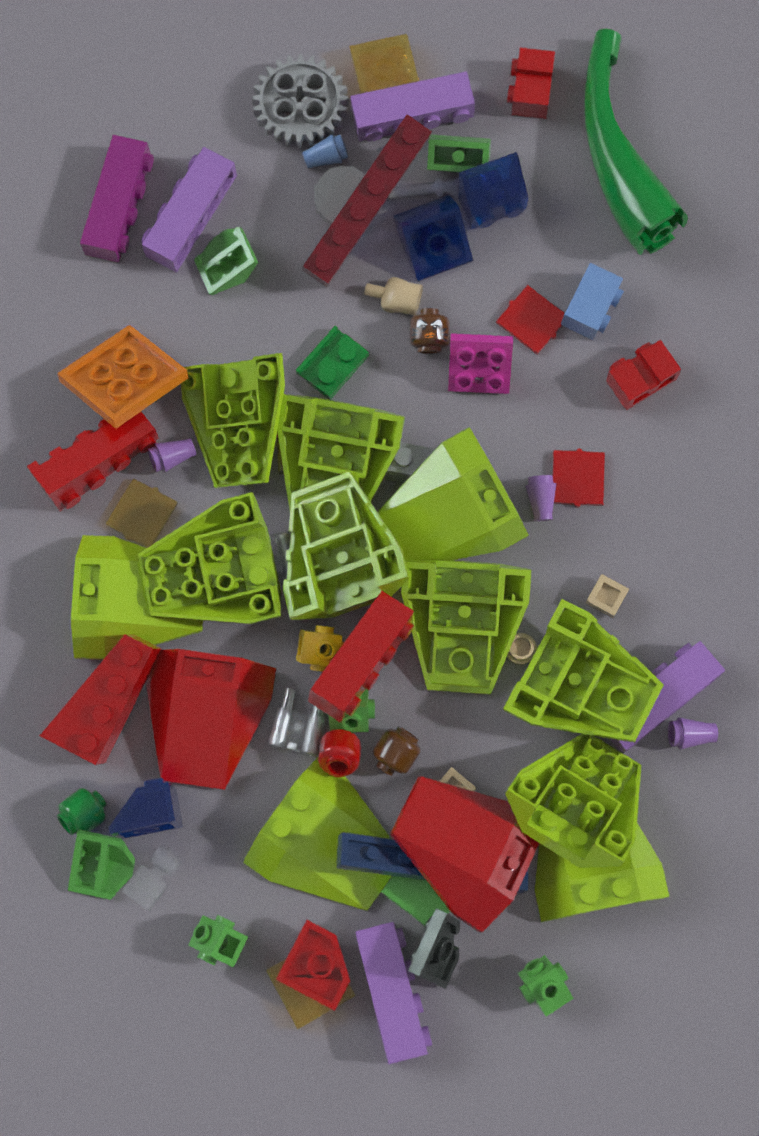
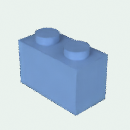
[561,263,624,340]

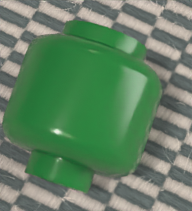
[56,788,107,836]

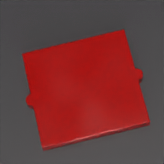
[496,285,565,355]
[553,448,605,508]

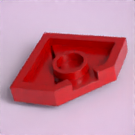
[276,920,350,1011]

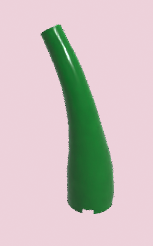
[585,29,688,255]

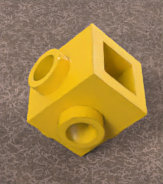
[296,625,344,672]

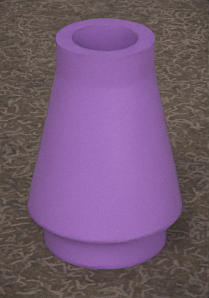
[148,438,196,473]
[525,475,556,521]
[668,717,718,750]

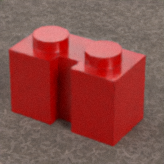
[507,47,555,119]
[606,339,681,411]

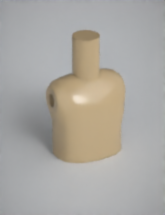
[364,277,423,316]

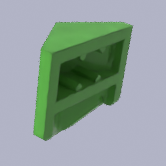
[194,227,258,295]
[68,829,135,900]

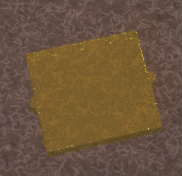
[106,478,178,548]

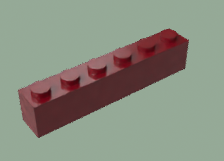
[302,114,432,287]

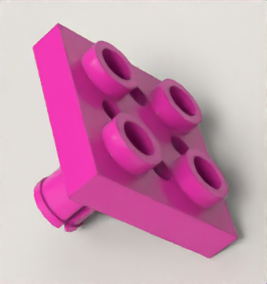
[448,334,513,394]

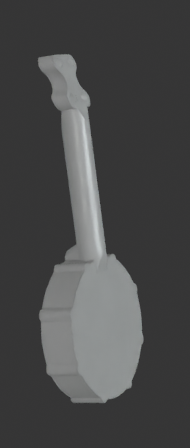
[314,166,457,225]

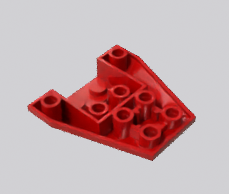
[146,649,277,790]
[390,776,539,933]

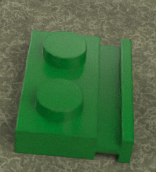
[296,326,369,400]

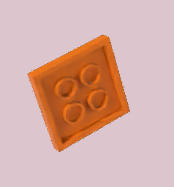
[57,325,189,428]

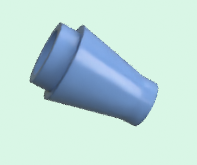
[302,134,348,169]

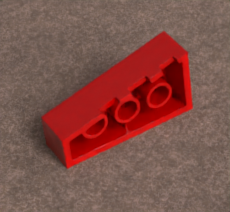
[26,412,159,511]
[308,591,414,722]
[39,634,162,765]

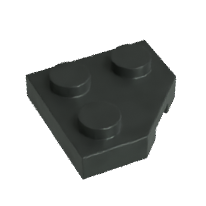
[408,909,460,989]

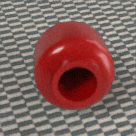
[318,729,361,777]

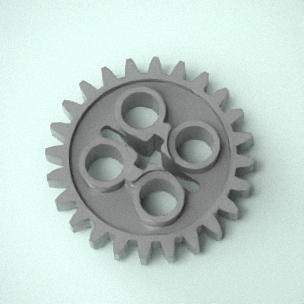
[252,54,348,148]

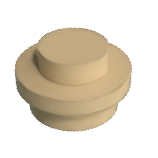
[507,633,537,665]

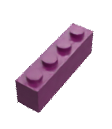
[80,135,154,263]

